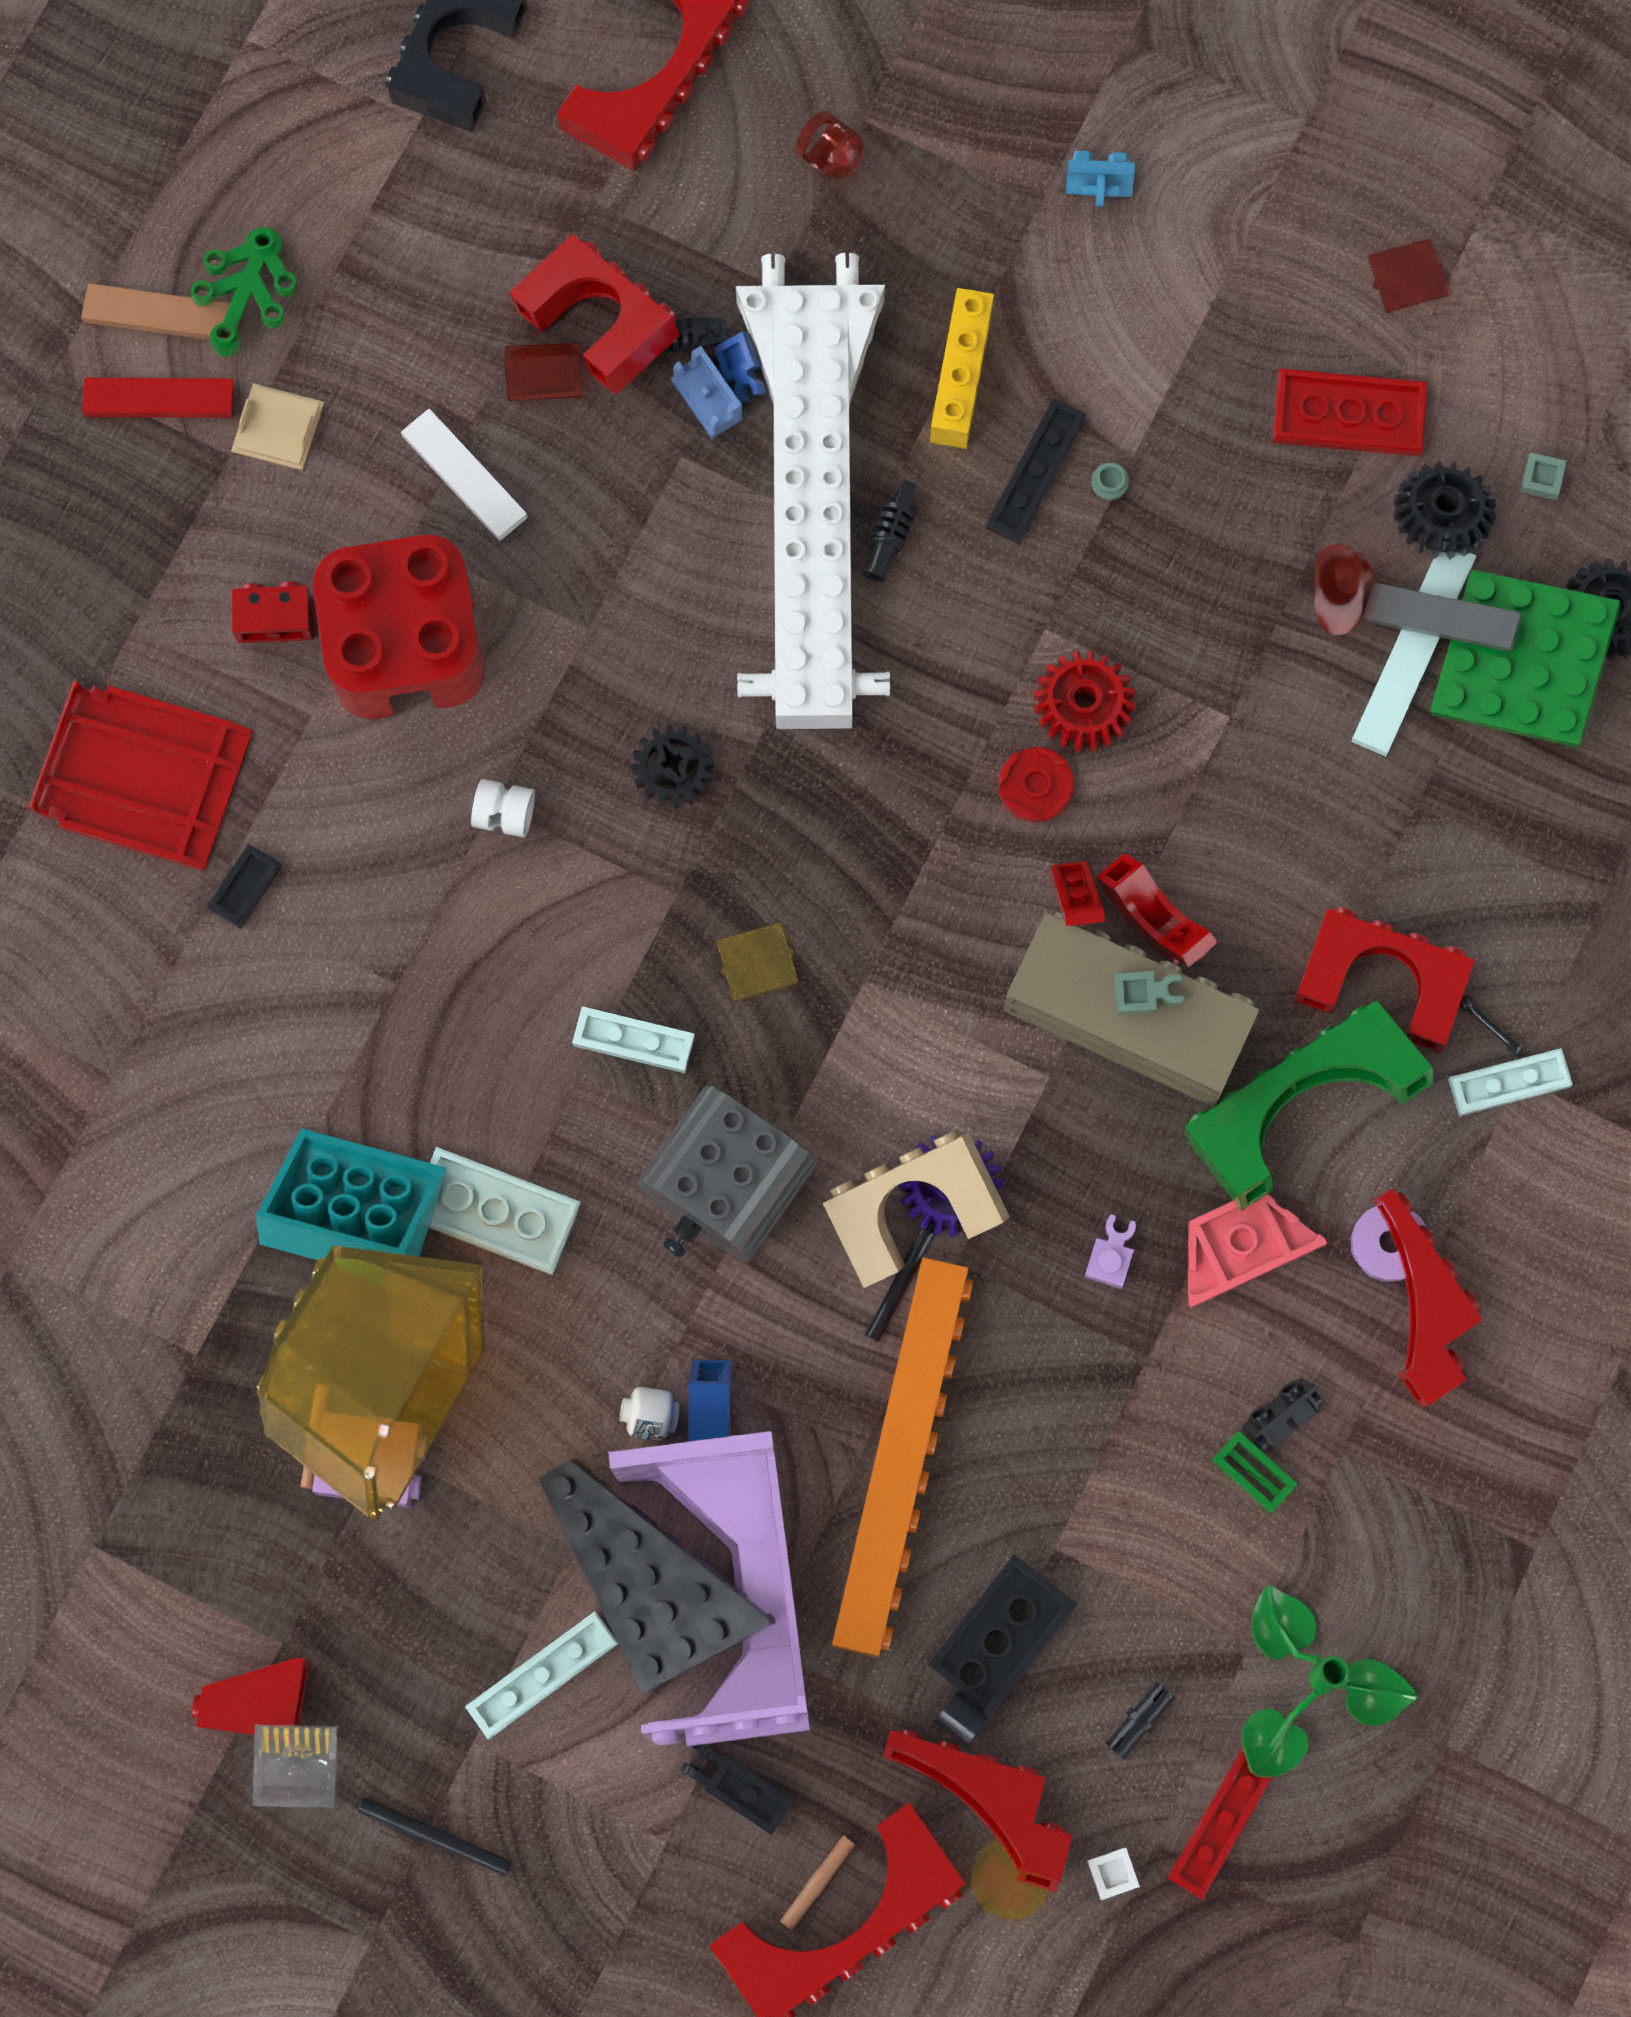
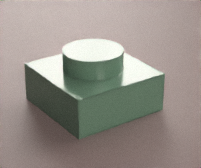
[1520,452,1566,500]

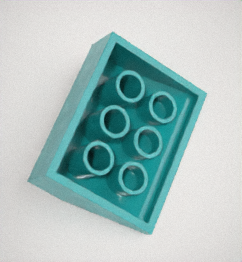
[256,1128,446,1285]

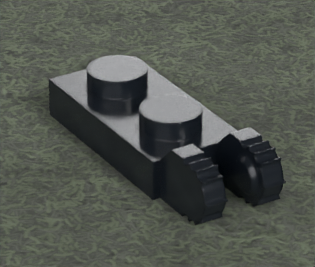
[680,1744,794,1835]

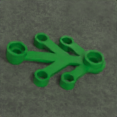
[191,227,297,356]

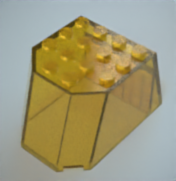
[257,1245,485,1520]

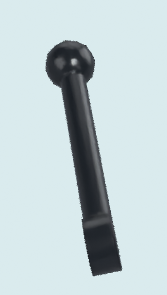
[1459,996,1523,1056]

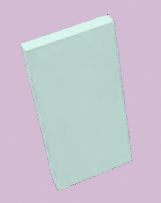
[429,1147,581,1276]

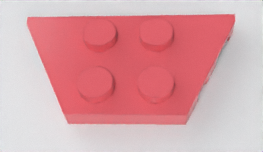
[1188,1194,1327,1309]

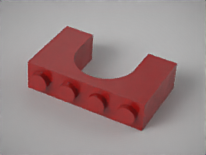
[509,234,680,395]
[1294,907,1475,1053]

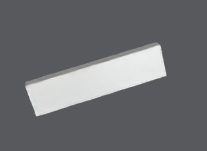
[401,409,528,541]

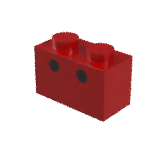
[232,581,313,644]

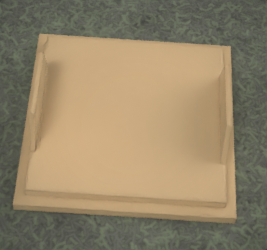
[231,383,324,471]

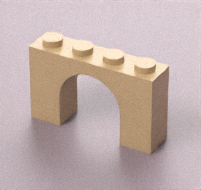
[823,1131,1010,1288]

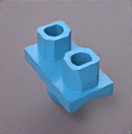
[1066,151,1135,207]

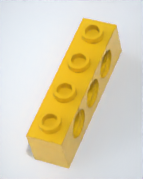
[930,288,994,449]

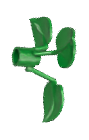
[1241,1585,1418,1778]

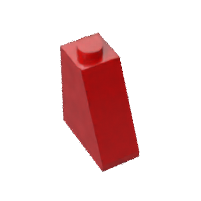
[192,1658,309,1741]

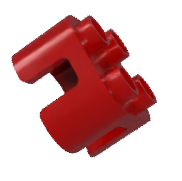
[313,535,485,719]

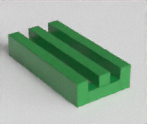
[1211,1430,1298,1515]

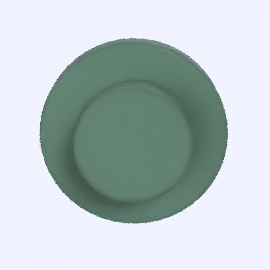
[1091,463,1129,500]

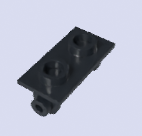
[1241,1378,1324,1452]

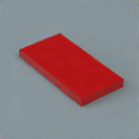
[1272,368,1428,457]

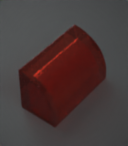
[504,343,582,401]

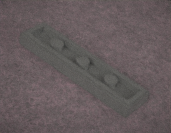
[1363,582,1522,652]

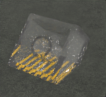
[252,1724,339,1808]

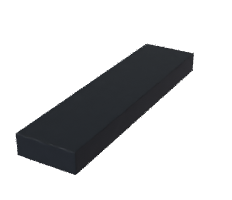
[986,398,1086,544]

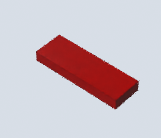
[1051,861,1105,926]

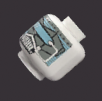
[620,1387,679,1441]

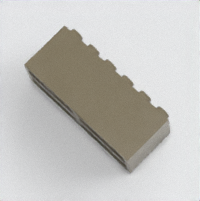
[1004,912,1260,1107]

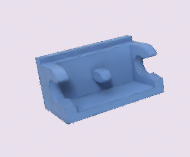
[671,346,743,439]

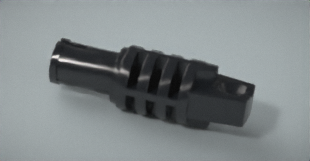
[663,317,729,354]
[863,479,918,582]

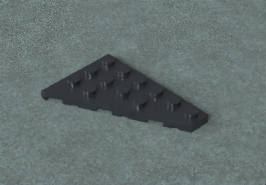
[538,1459,776,1693]

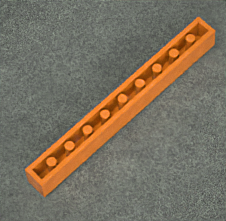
[832,1257,974,1658]

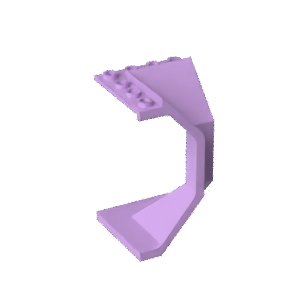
[609,1431,810,1750]

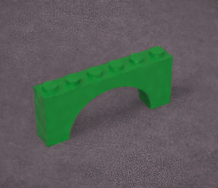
[1185,1000,1433,1211]

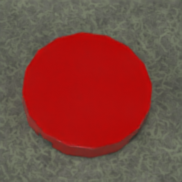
[998,746,1074,823]

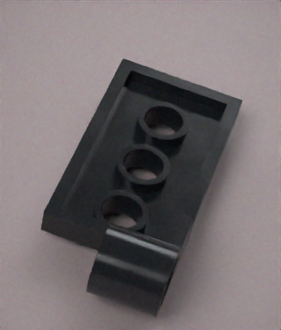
[928,1554,1077,1747]

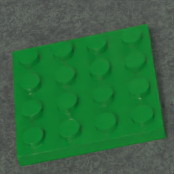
[1430,570,1621,748]

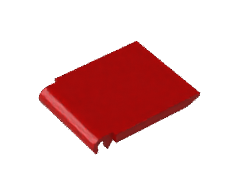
[28,681,253,872]

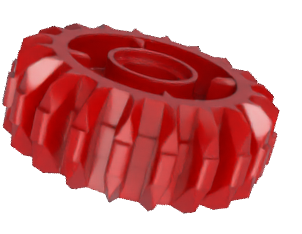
[1033,650,1136,752]

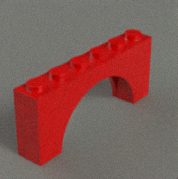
[557,0,751,171]
[709,1802,965,2017]

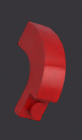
[1096,853,1218,967]

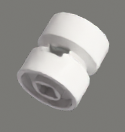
[471,779,535,838]

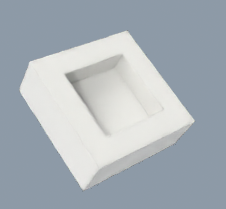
[1087,1847,1140,1900]

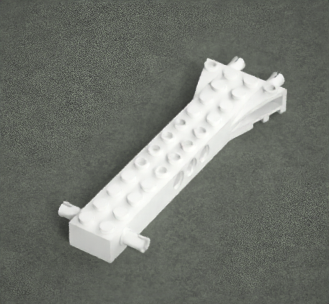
[736,253,890,729]

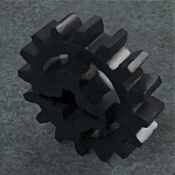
[631,724,714,809]

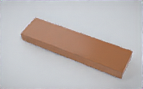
[81,283,230,340]

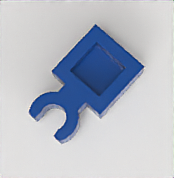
[713,332,766,404]

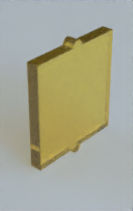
[716,922,798,1002]

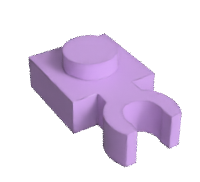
[1084,1214,1136,1289]

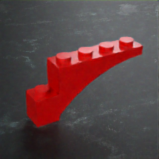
[1372,1188,1482,1407]
[883,1730,1073,1892]

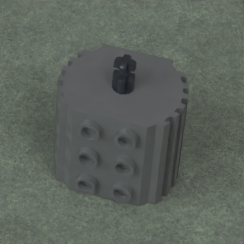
[636,1085,817,1262]

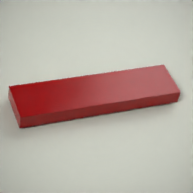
[82,377,234,418]
[1167,1747,1273,1900]

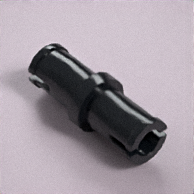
[1105,1681,1176,1760]

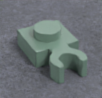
[1113,971,1184,1015]

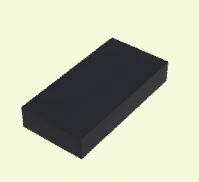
[206,844,282,929]

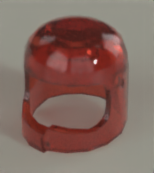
[794,111,864,180]

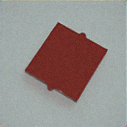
[1367,239,1449,313]

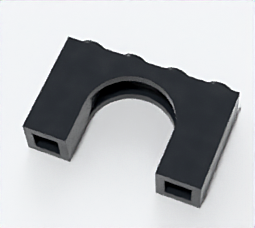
[385,0,528,132]

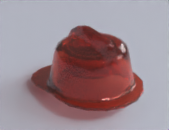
[1314,543,1374,635]

